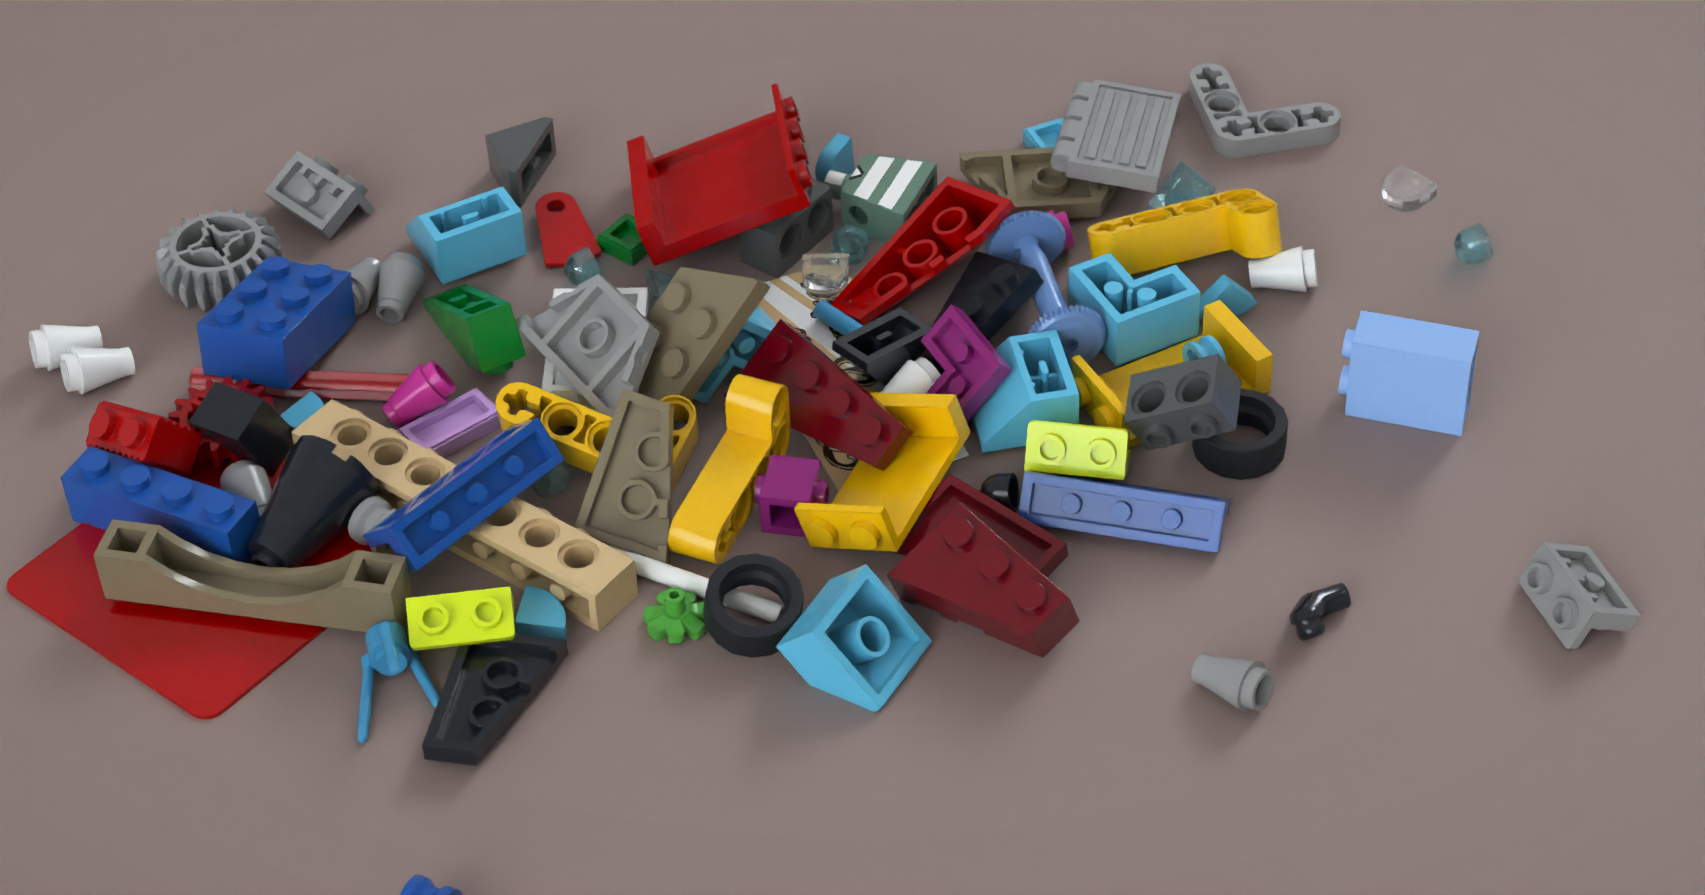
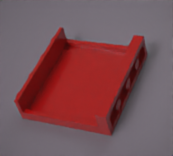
[627,83,814,266]

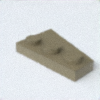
[574,388,674,565]

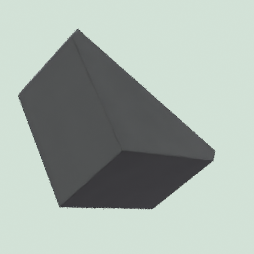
[485,117,557,208]

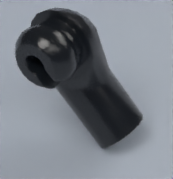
[1289,583,1351,641]

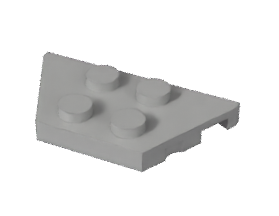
[515,274,660,418]

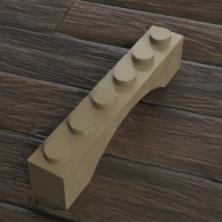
[93,519,414,632]

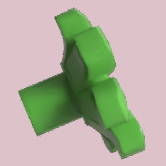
[643,587,706,643]

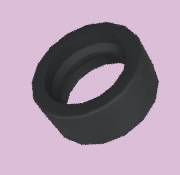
[1192,389,1288,480]
[703,553,804,658]

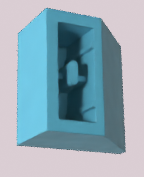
[406,186,527,285]
[971,330,1079,453]

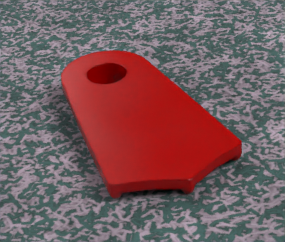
[535,192,602,270]

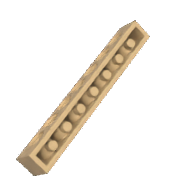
[291,399,638,632]

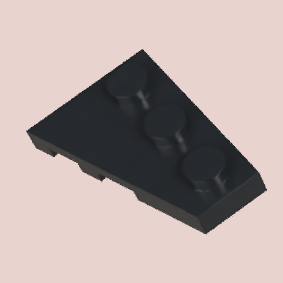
[921,251,1043,375]
[422,634,568,766]

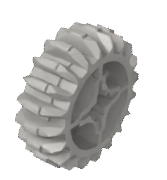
[155,207,283,312]

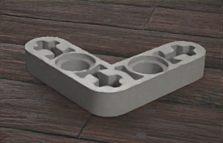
[1189,63,1341,158]

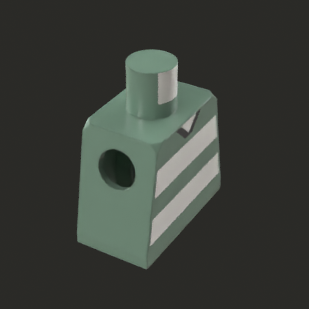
[824,154,937,244]

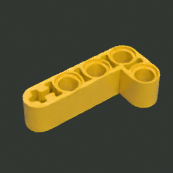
[1087,189,1282,275]
[668,374,791,565]
[495,382,699,490]

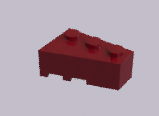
[887,503,1080,658]

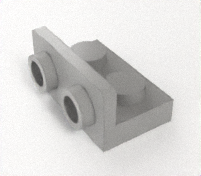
[264,150,375,239]
[1518,542,1641,649]

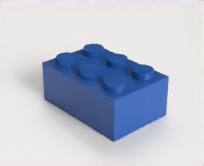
[197,257,356,390]

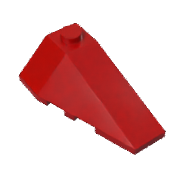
[830,176,1015,326]

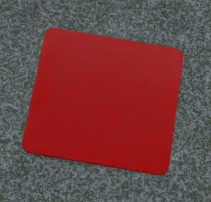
[7,457,372,719]

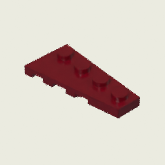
[724,319,913,471]

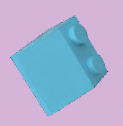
[776,564,932,712]

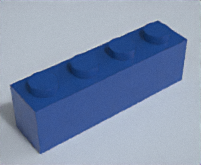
[60,446,260,564]

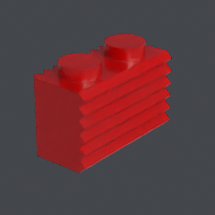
[86,401,203,478]

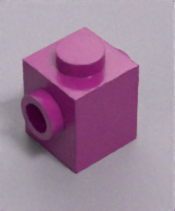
[754,455,830,537]

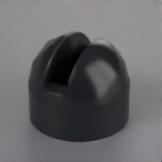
[980,473,1019,512]

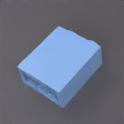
[1338,310,1480,436]

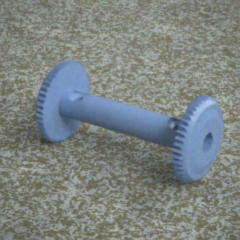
[986,210,1107,369]

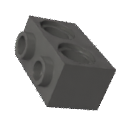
[739,178,834,278]
[1124,354,1242,450]

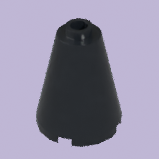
[248,435,380,568]

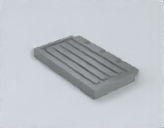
[1050,79,1181,193]

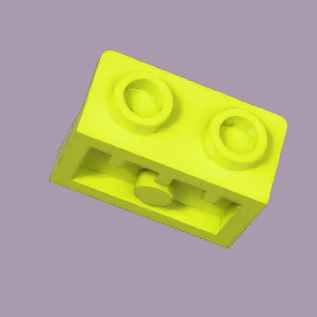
[1024,420,1131,480]
[405,586,516,651]

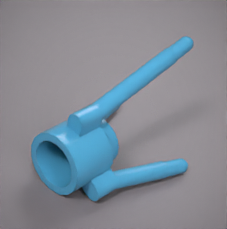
[357,621,440,743]

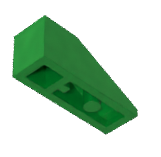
[422,284,526,375]

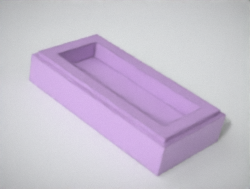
[396,387,501,458]

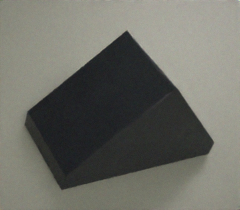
[832,307,932,386]
[188,382,294,478]

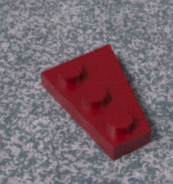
[889,474,1068,577]

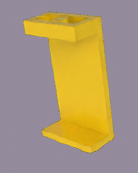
[1071,300,1273,448]
[794,392,971,552]

